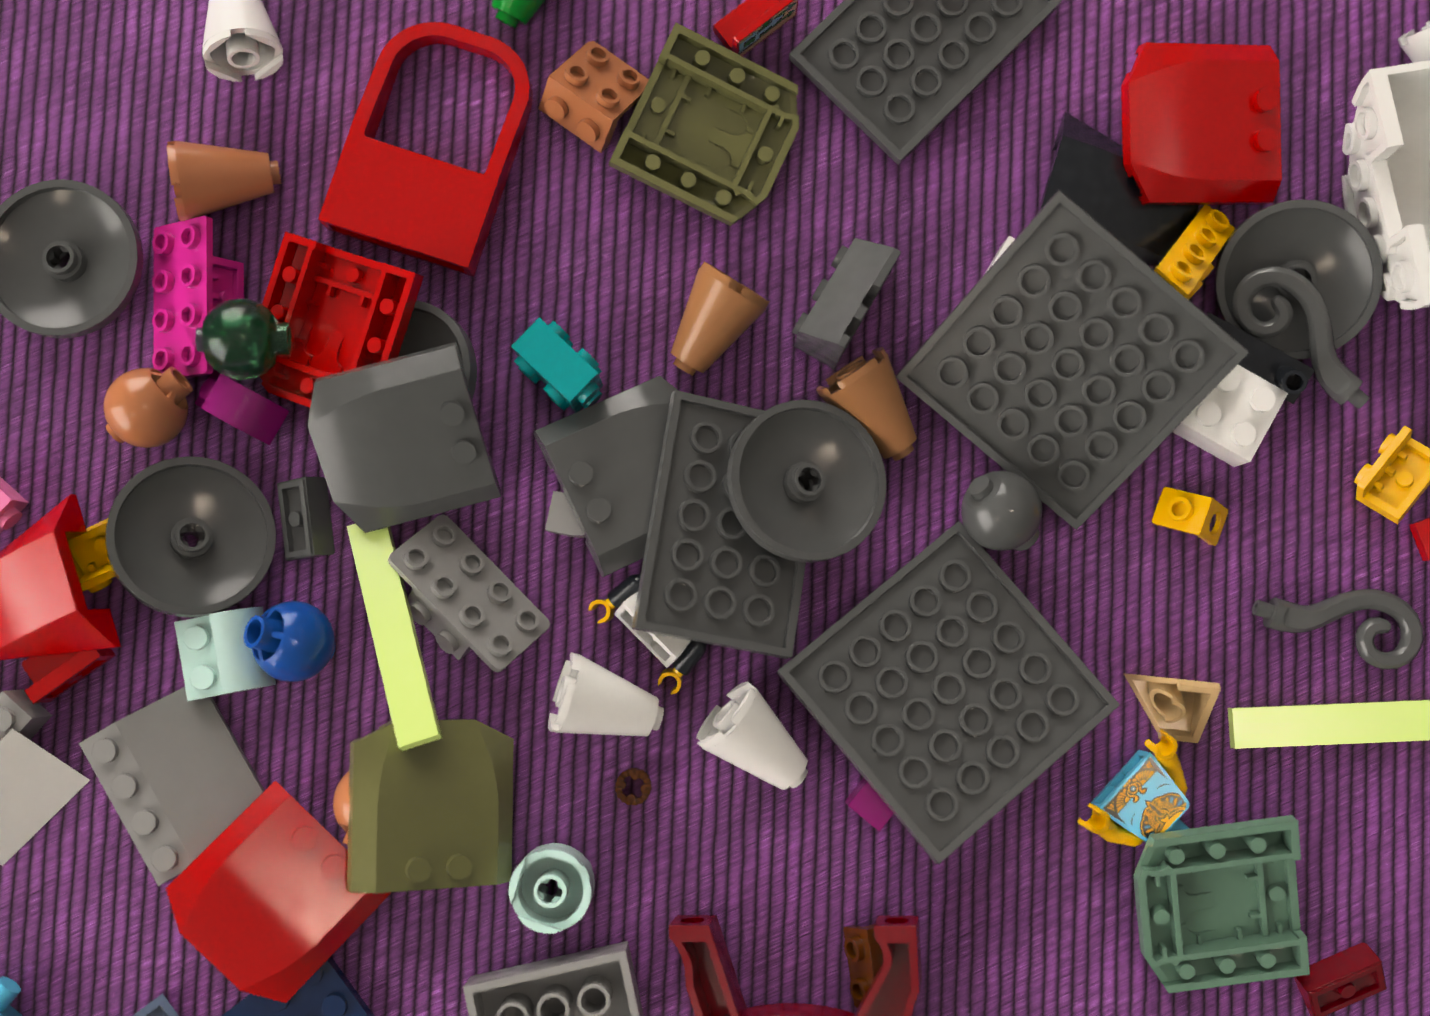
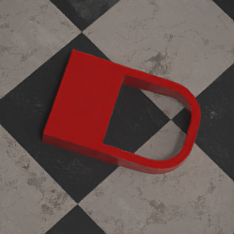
[318,22,532,277]

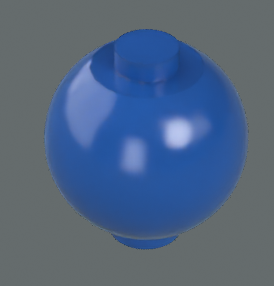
[244,601,335,682]

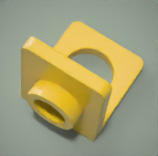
[1152,487,1228,546]

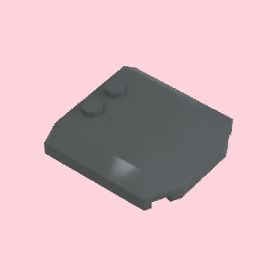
[308,342,501,533]
[533,376,679,578]

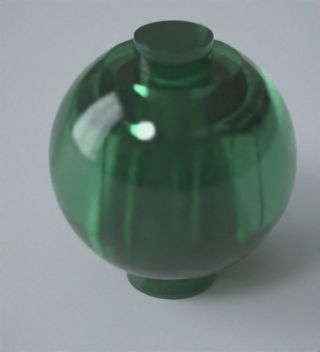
[195,299,292,380]

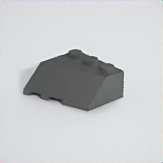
[792,238,901,369]

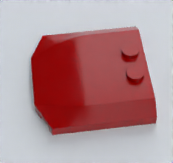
[1121,42,1282,205]
[243,231,424,408]
[165,781,391,1003]

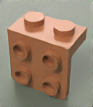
[538,41,649,153]

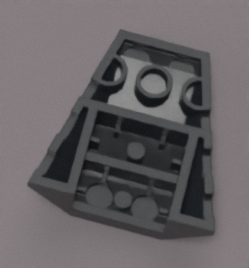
[1037,112,1199,266]

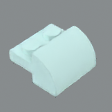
[174,607,276,701]

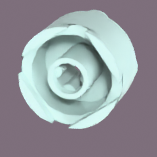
[509,843,595,934]

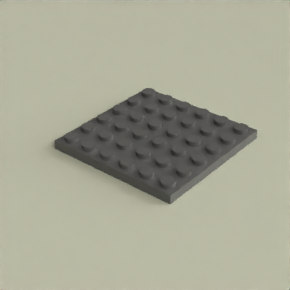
[896,189,1249,530]
[777,521,1120,864]

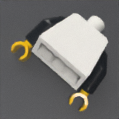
[588,573,708,695]

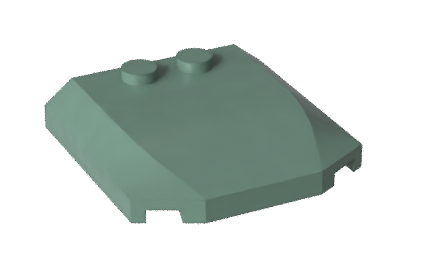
[1133,815,1310,994]

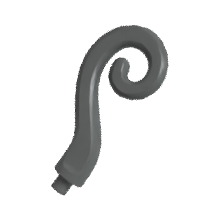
[1232,266,1370,409]
[1252,589,1424,670]

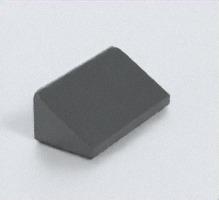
[277,477,335,561]

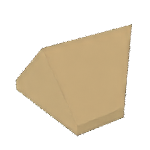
[1123,673,1221,743]

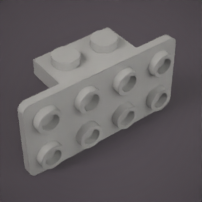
[388,515,550,672]

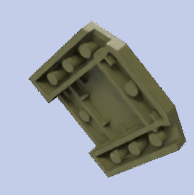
[608,23,799,226]
[347,719,514,893]

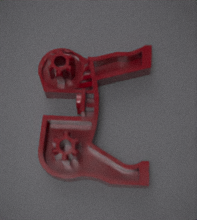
[669,915,922,1016]

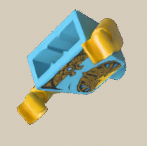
[1078,729,1190,847]

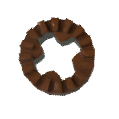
[615,768,652,805]

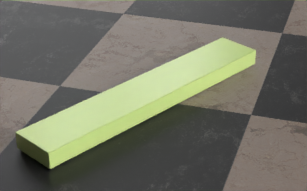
[347,523,442,751]
[1228,699,1430,749]

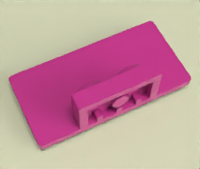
[152,216,244,378]

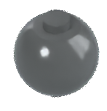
[961,471,1042,551]

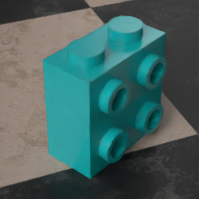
[511,317,604,413]

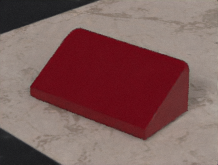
[1294,943,1387,1016]

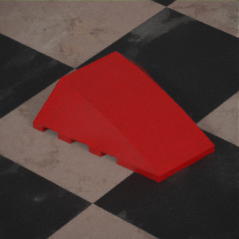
[0,494,121,660]

